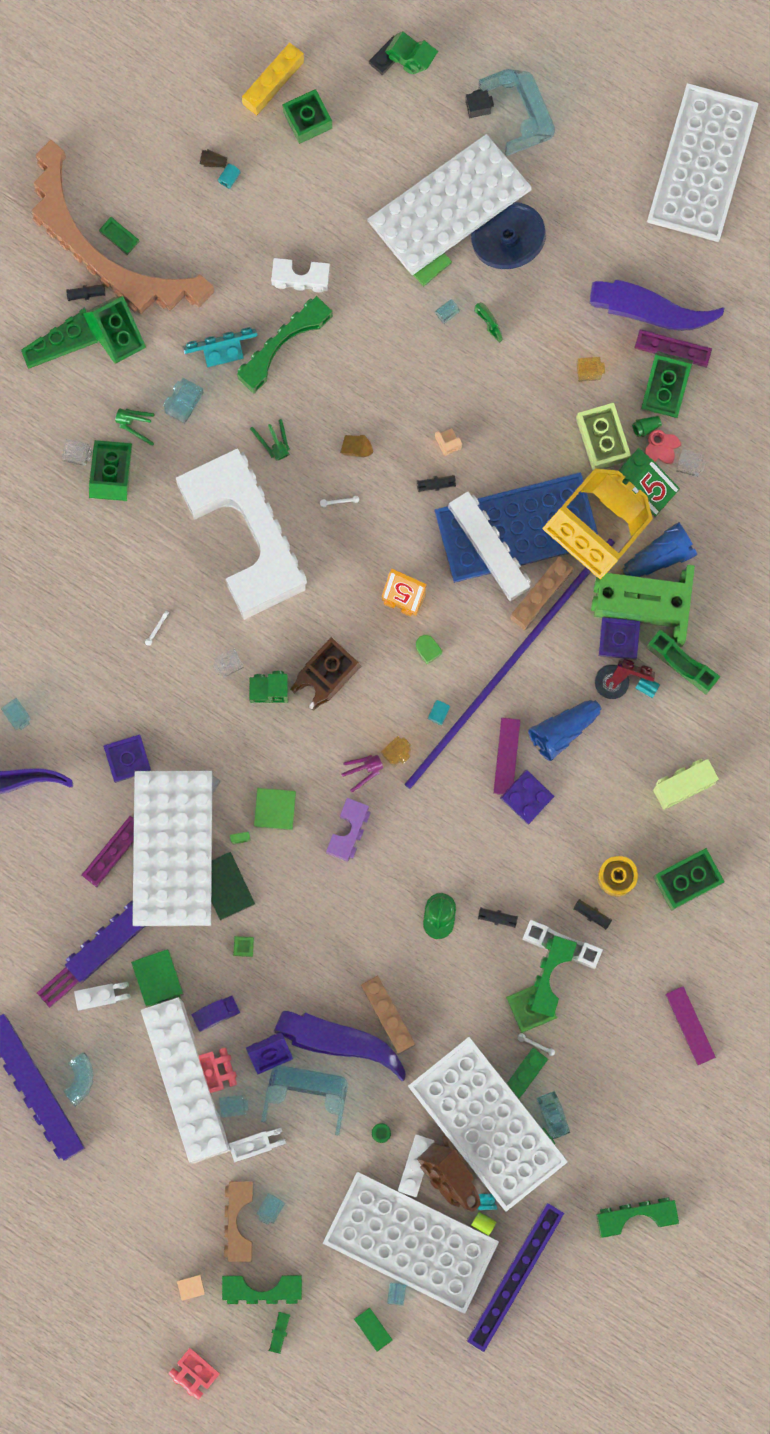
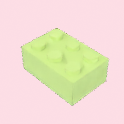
[576,403,631,470]
[653,758,719,810]

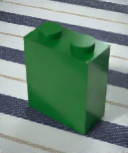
[131,949,184,1007]

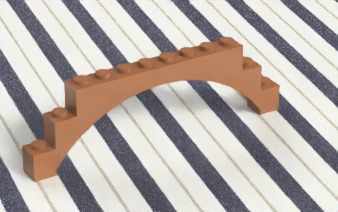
[31,140,214,314]

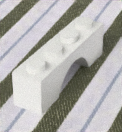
[522,920,603,969]

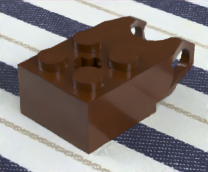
[290,637,362,711]
[417,1143,480,1212]

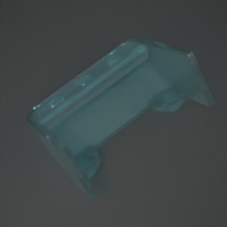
[478,69,555,156]
[261,1065,348,1136]

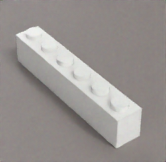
[448,492,531,602]

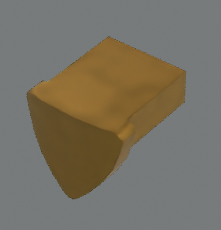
[340,435,373,457]

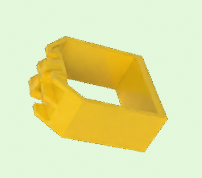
[543,469,653,579]

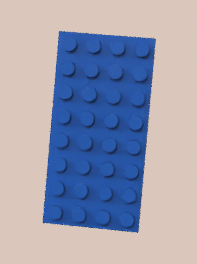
[434,472,598,583]

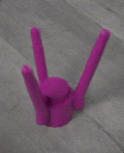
[341,755,383,792]

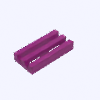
[37,967,79,1008]

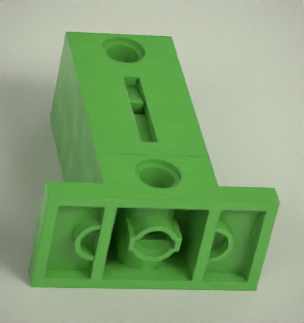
[591,565,695,647]

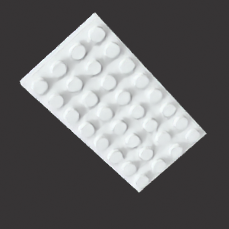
[647,83,758,242]
[367,134,532,275]
[133,771,213,926]
[408,1037,568,1211]
[323,1172,499,1314]

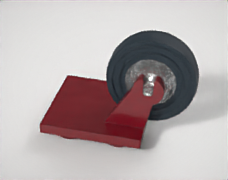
[595,659,655,699]

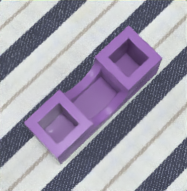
[326,798,371,862]

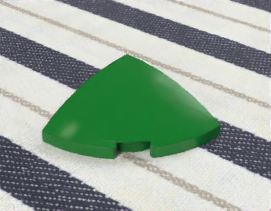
[474,302,502,343]

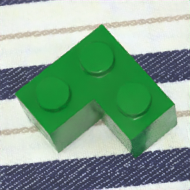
[385,31,439,74]
[249,671,288,703]

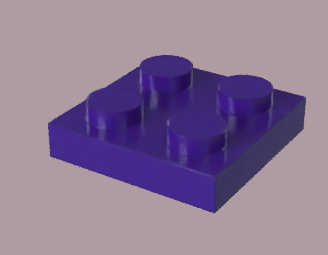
[598,617,640,660]
[103,734,151,783]
[500,770,554,824]
[246,1032,293,1075]

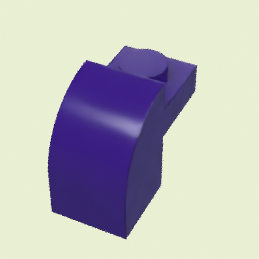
[191,996,240,1032]

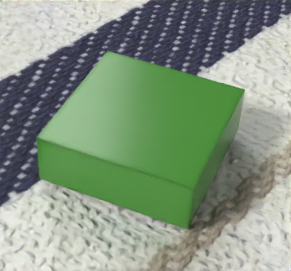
[230,832,251,844]
[233,936,254,957]

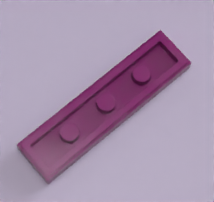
[635,329,712,368]
[493,718,520,795]
[81,815,134,888]
[665,986,716,1066]

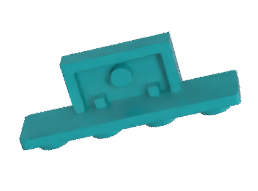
[183,327,258,368]

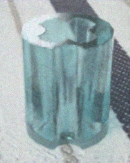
[435,299,460,324]
[387,1282,406,1306]

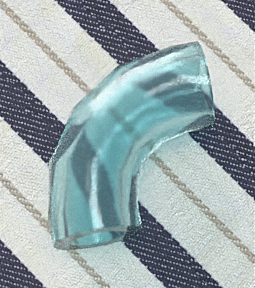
[64,1052,93,1107]

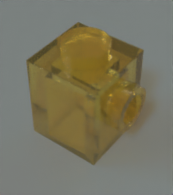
[576,357,605,382]
[381,736,411,768]

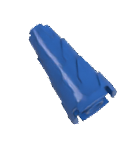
[622,522,698,577]
[528,700,601,761]

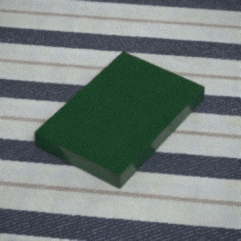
[211,852,255,921]

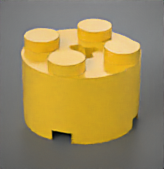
[597,856,638,897]

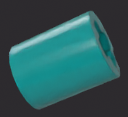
[218,163,241,189]
[635,678,660,698]
[427,700,450,725]

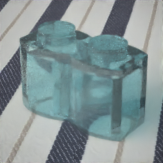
[163,378,204,424]

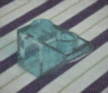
[537,1091,570,1139]

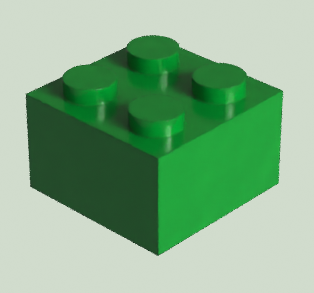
[282,89,333,144]

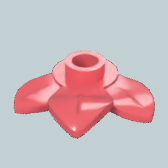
[645,430,681,464]

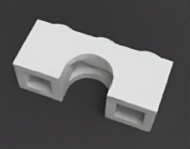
[271,258,330,293]
[398,1134,434,1197]

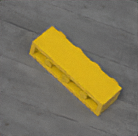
[242,42,304,116]

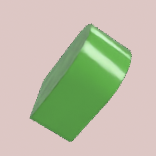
[416,635,442,664]

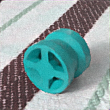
[478,1194,497,1210]

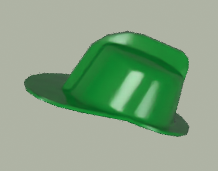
[423,893,456,939]

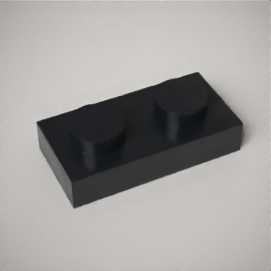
[369,35,395,75]

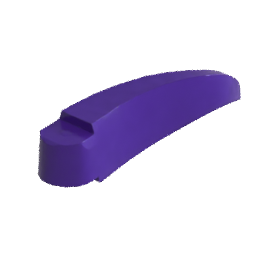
[589,280,724,331]
[0,768,74,794]
[274,1011,406,1081]

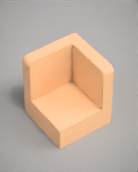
[435,428,462,456]
[177,1275,205,1301]

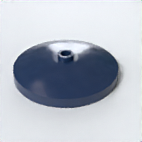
[471,202,546,269]

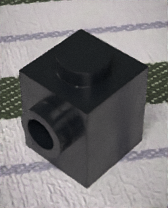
[465,90,494,119]

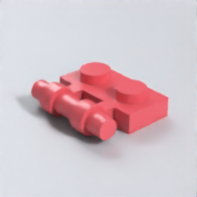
[199,1048,237,1094]
[169,1348,220,1400]

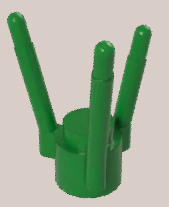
[115,408,155,445]
[250,419,290,461]

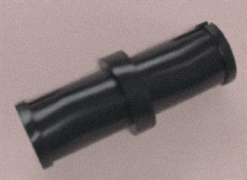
[66,284,106,301]
[417,475,456,492]
[573,899,612,930]
[478,907,518,928]

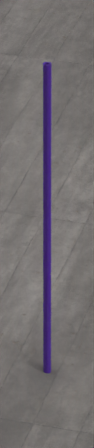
[404,538,615,789]

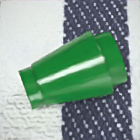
[632,416,662,437]

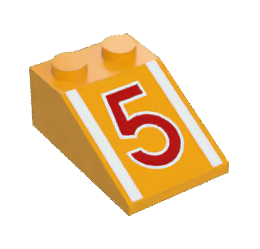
[382,569,427,616]

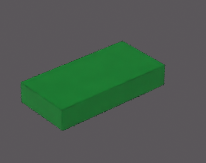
[99,217,140,255]
[354,1307,393,1352]

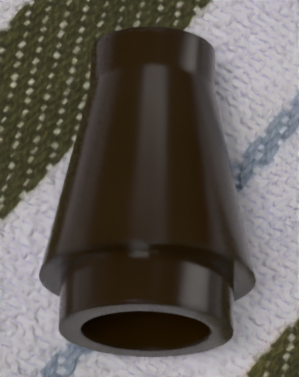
[199,149,228,168]

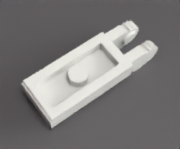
[74,982,131,1011]
[229,1128,286,1163]

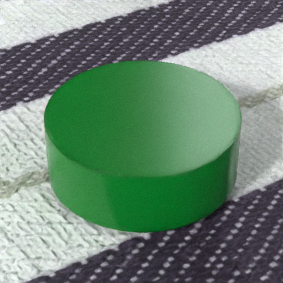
[372,1123,391,1143]

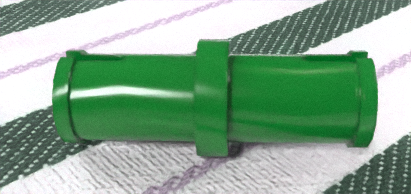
[268,1312,291,1354]

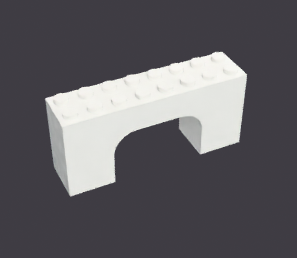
[176,448,307,620]
[141,997,230,1163]

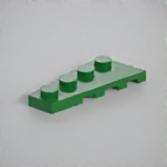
[21,307,98,369]

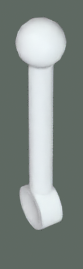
[320,496,359,507]
[145,610,169,645]
[517,1033,555,1056]

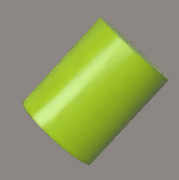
[471,1211,497,1236]

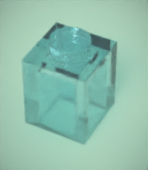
[1,698,31,730]
[219,1095,249,1118]
[256,1193,286,1225]

